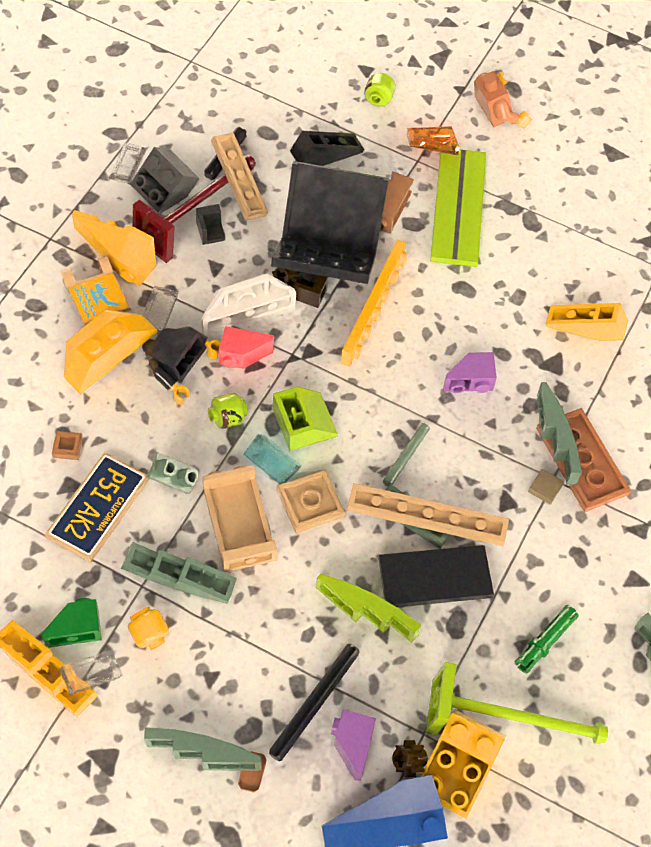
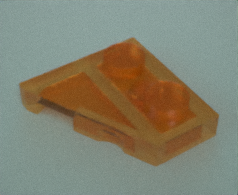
[407,126,459,155]

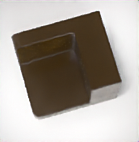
[292,275,328,308]

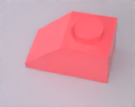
[219,326,274,369]

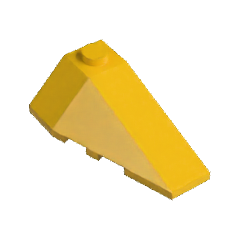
[72,210,156,286]

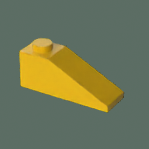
[546,303,628,341]

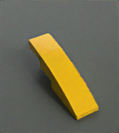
[0,620,97,717]

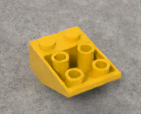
[422,709,506,819]

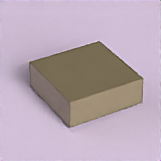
[528,469,564,505]

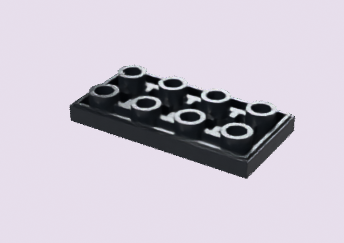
[378,545,494,607]

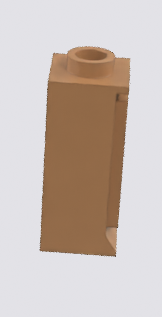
[380,171,414,234]

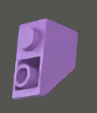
[443,352,497,393]

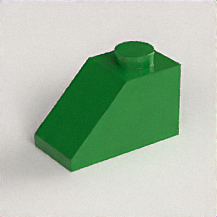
[42,598,102,648]

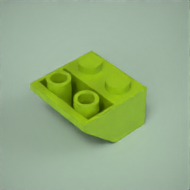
[273,386,338,451]

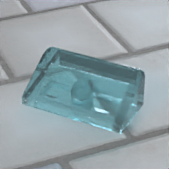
[243,434,302,484]

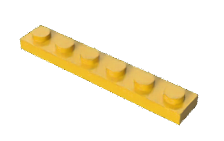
[341,240,408,367]

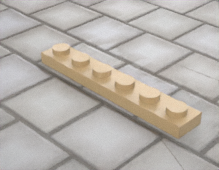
[347,483,509,546]

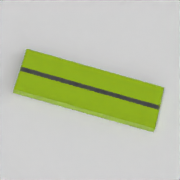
[430,147,486,267]

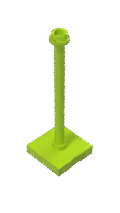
[425,662,608,744]

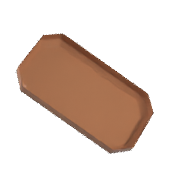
[238,751,267,793]

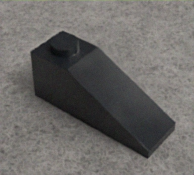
[290,131,365,166]

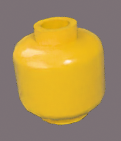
[128,607,169,650]

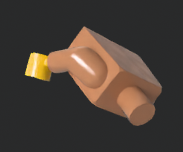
[474,71,533,128]

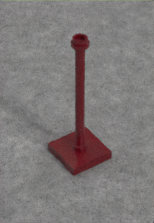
[132,155,256,263]

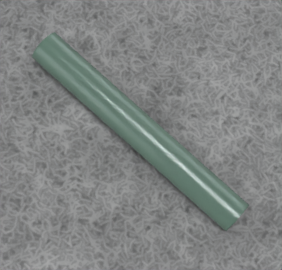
[383,423,430,486]

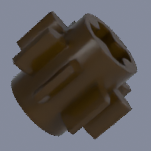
[272,268,303,287]
[392,740,428,777]

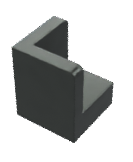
[196,204,225,245]

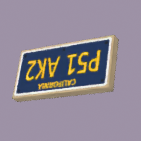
[45,452,149,562]

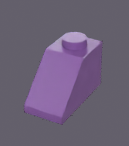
[331,710,376,781]

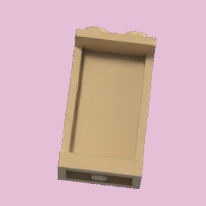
[202,466,277,573]

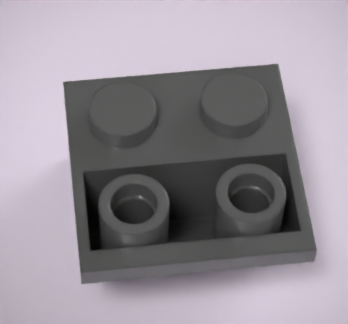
[130,147,200,214]

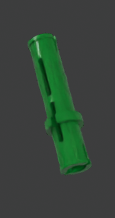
[515,605,579,674]

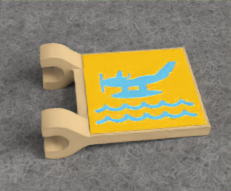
[61,256,131,326]

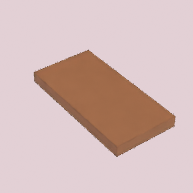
[536,408,631,513]

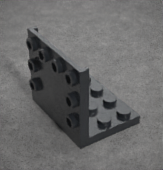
[271,161,389,284]

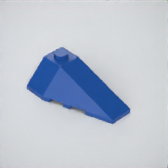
[321,774,448,847]

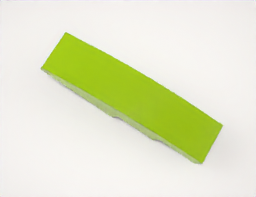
[316,574,421,643]

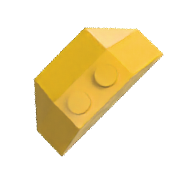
[64,310,158,394]

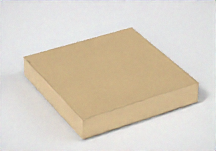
[276,469,345,534]

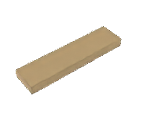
[211,132,268,221]

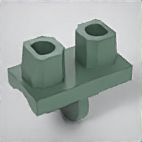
[147,452,199,494]

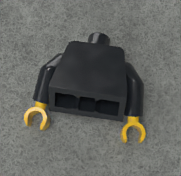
[142,326,221,404]

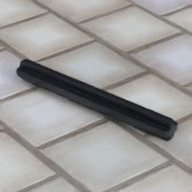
[269,644,359,762]

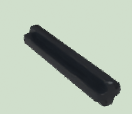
[204,127,247,180]

